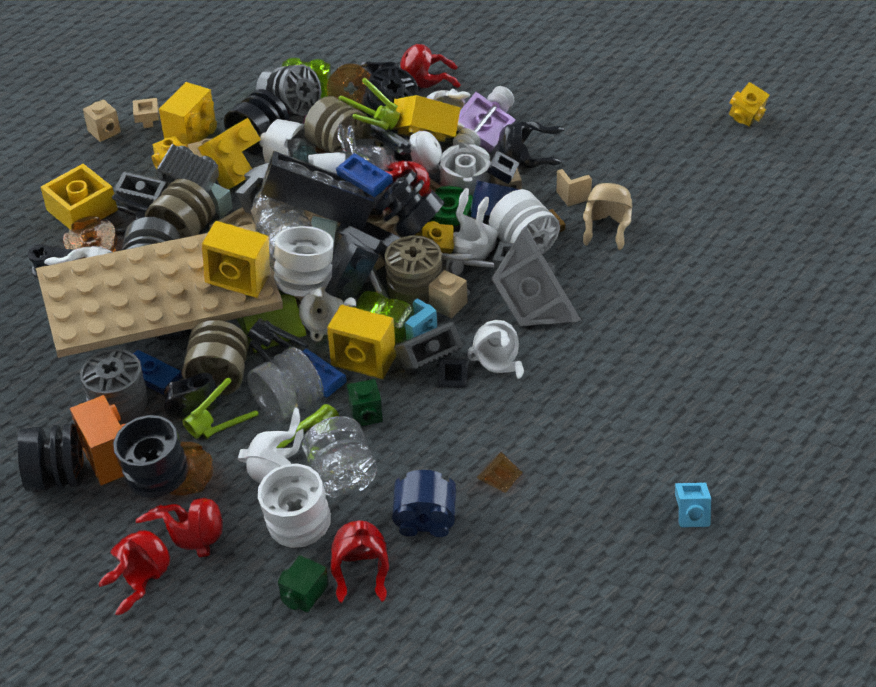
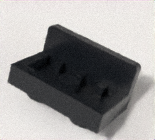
[336,222,400,260]

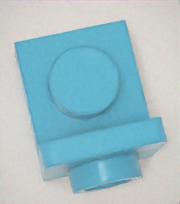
[405,298,437,341]
[675,483,711,527]

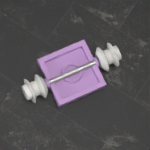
[453,86,516,153]

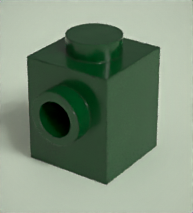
[347,379,383,427]
[278,555,329,613]

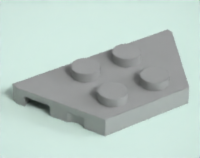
[491,228,581,326]

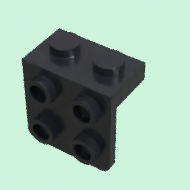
[324,232,380,300]

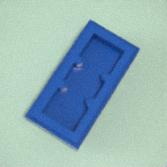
[336,153,393,198]
[286,348,347,398]
[133,350,182,395]

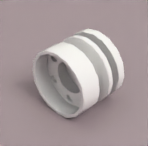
[489,189,560,254]
[274,226,334,297]
[258,464,331,548]

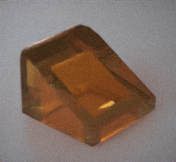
[477,452,523,493]

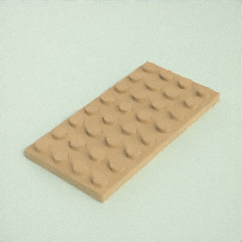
[36,224,283,358]

